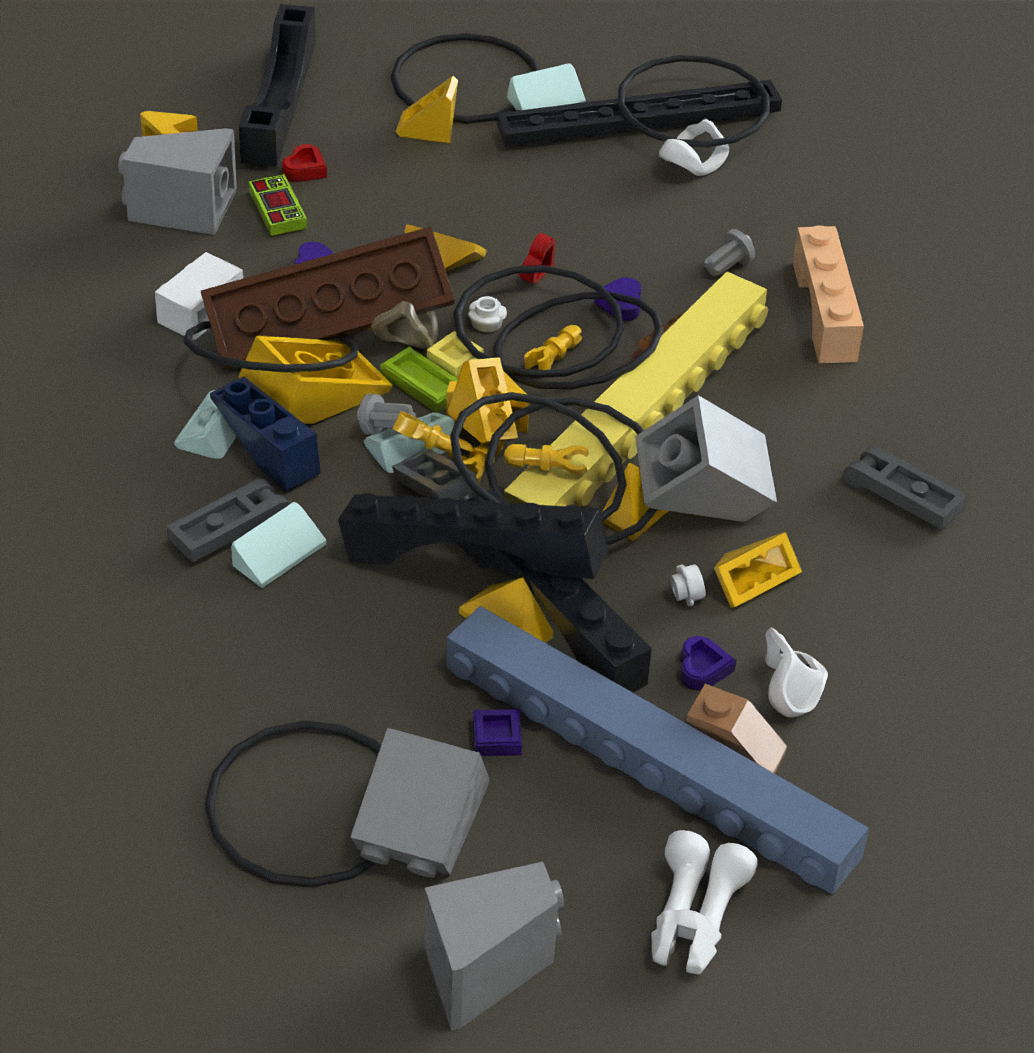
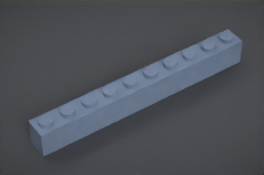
[446,606,869,895]

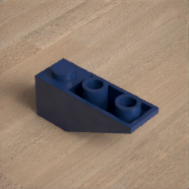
[210,377,321,491]

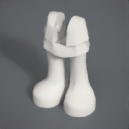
[651,830,757,974]

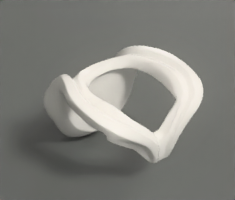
[659,119,729,176]
[765,627,828,718]

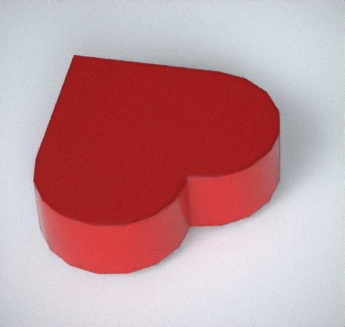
[282,144,327,182]
[519,233,556,285]

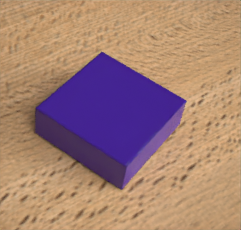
[473,709,522,756]

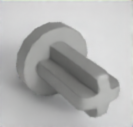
[704,229,756,277]
[357,394,416,435]

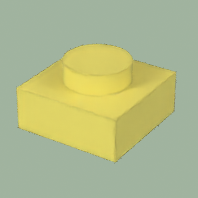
[427,331,484,378]

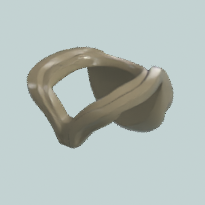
[371,301,439,352]

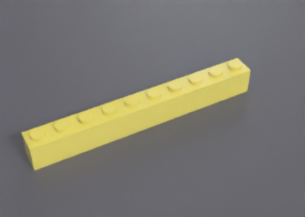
[504,272,768,507]

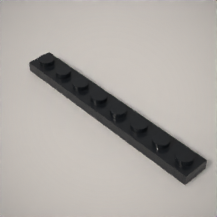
[497,80,782,146]

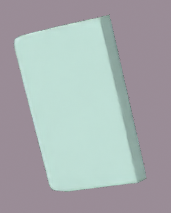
[507,63,586,111]
[174,390,237,459]
[363,412,455,473]
[231,502,327,588]

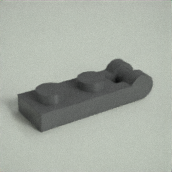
[843,446,967,530]
[167,478,291,563]

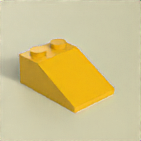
[238,336,393,424]

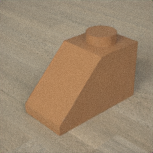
[686,684,787,774]

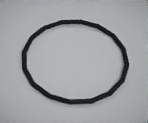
[391,33,539,123]
[618,55,770,148]
[453,265,624,378]
[493,292,663,390]
[184,321,358,373]
[450,392,627,522]
[485,397,658,545]
[205,721,381,887]

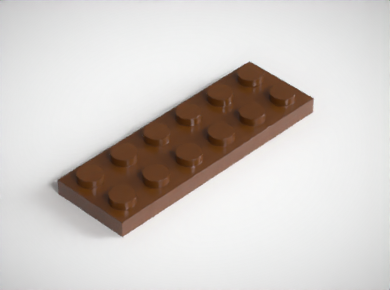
[200,226,455,369]

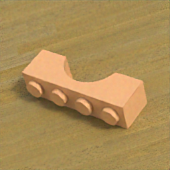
[793,225,864,363]

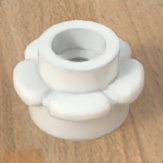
[468,296,507,332]
[670,564,706,606]

